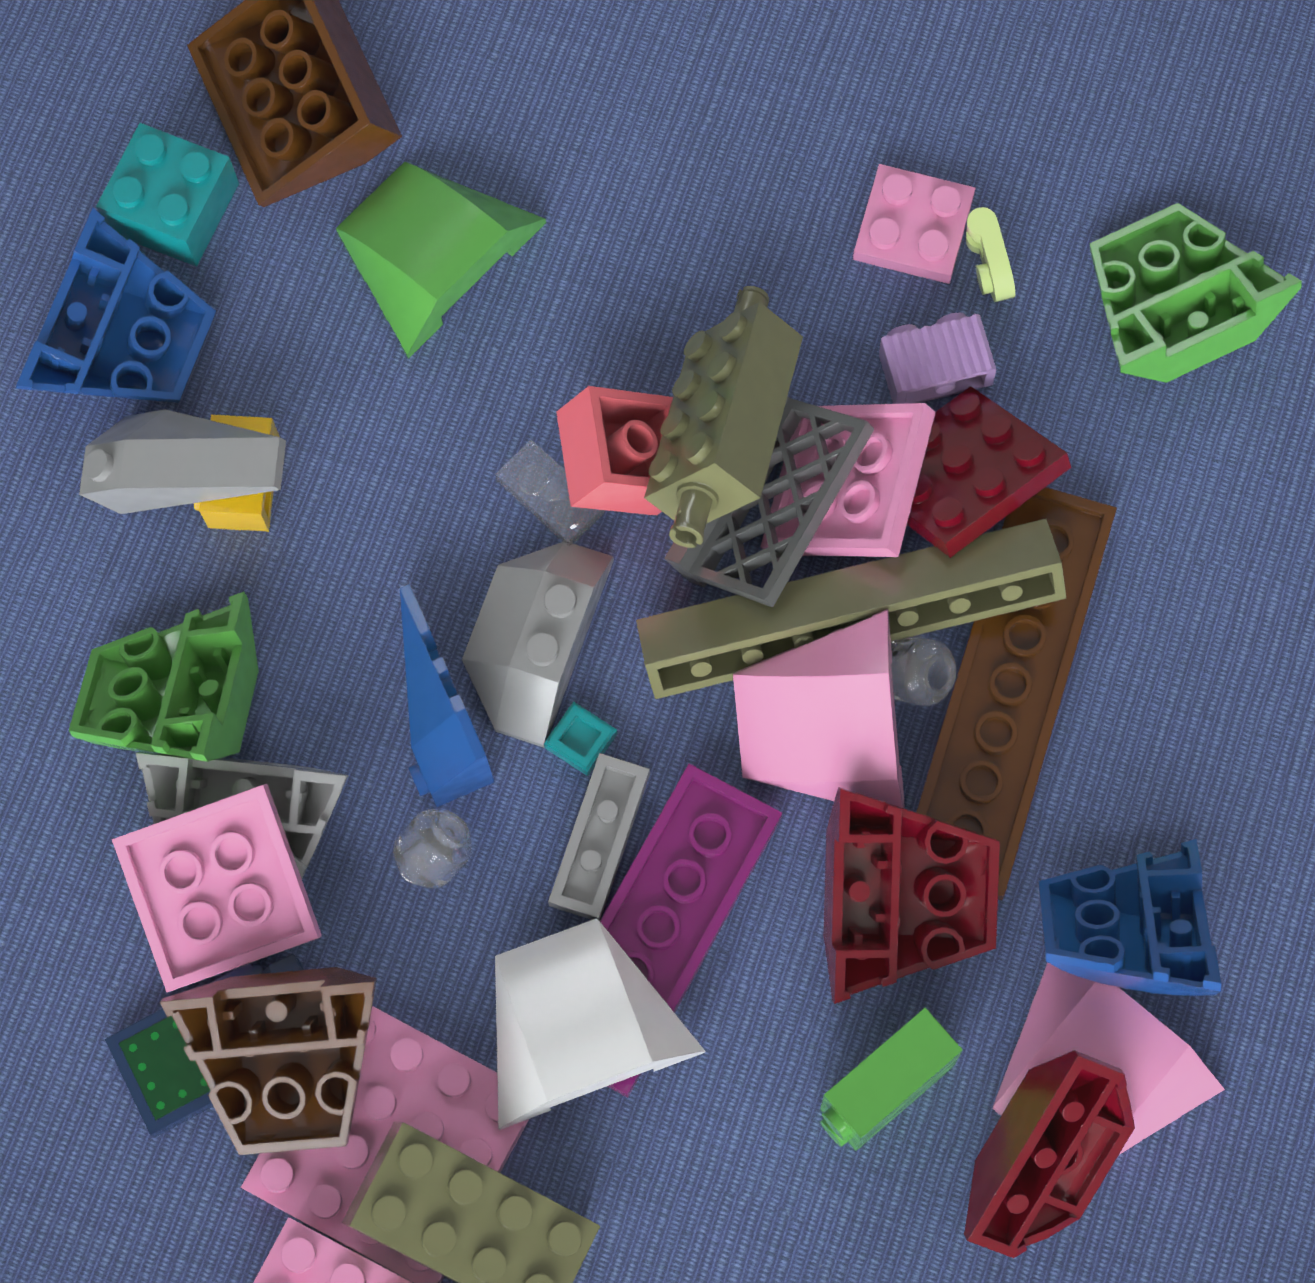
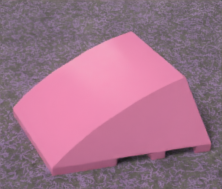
[733,609,905,809]
[992,962,1225,1155]

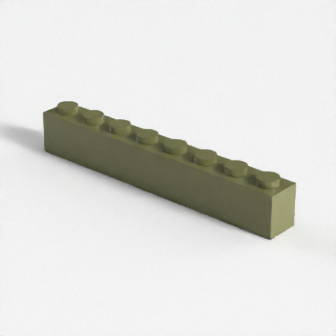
[636,519,1067,699]

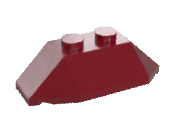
[964,1050,1135,1258]

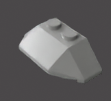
[462,541,614,748]

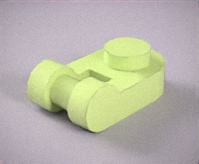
[966,207,1015,302]

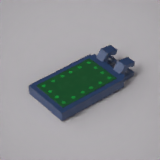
[105,954,304,1137]

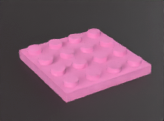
[241,1006,529,1283]

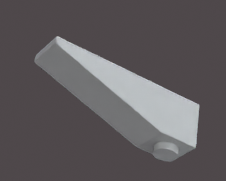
[79,409,286,514]

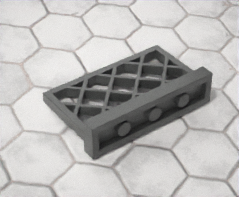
[664,396,874,607]

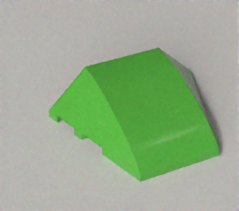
[336,162,546,359]
[1090,203,1302,383]
[68,591,259,762]

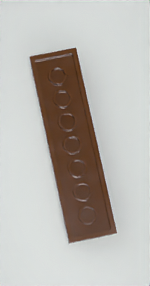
[916,487,1117,901]

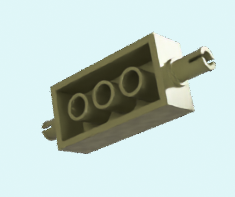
[644,286,803,548]

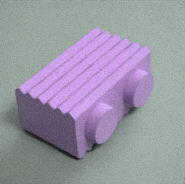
[879,313,997,404]

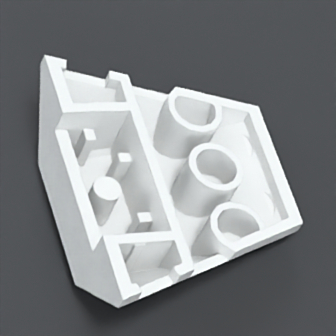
[495,918,705,1130]

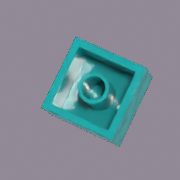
[96,123,239,267]

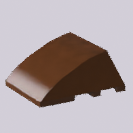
[160,967,377,1155]

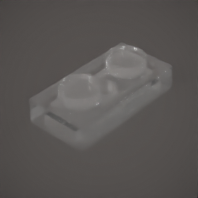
[495,439,605,546]

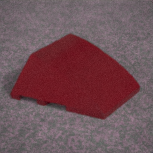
[823,787,1000,1004]

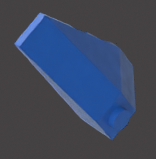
[400,584,494,807]

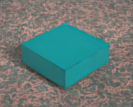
[544,702,617,776]

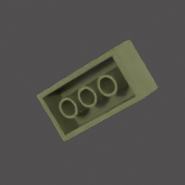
[342,1122,600,1283]

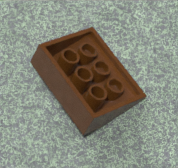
[187,0,402,207]

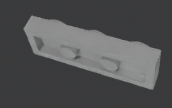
[548,753,650,921]

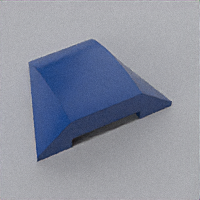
[15,207,216,403]
[1039,839,1222,996]

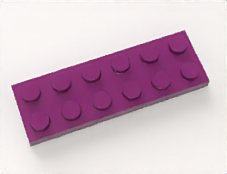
[600,764,783,1098]

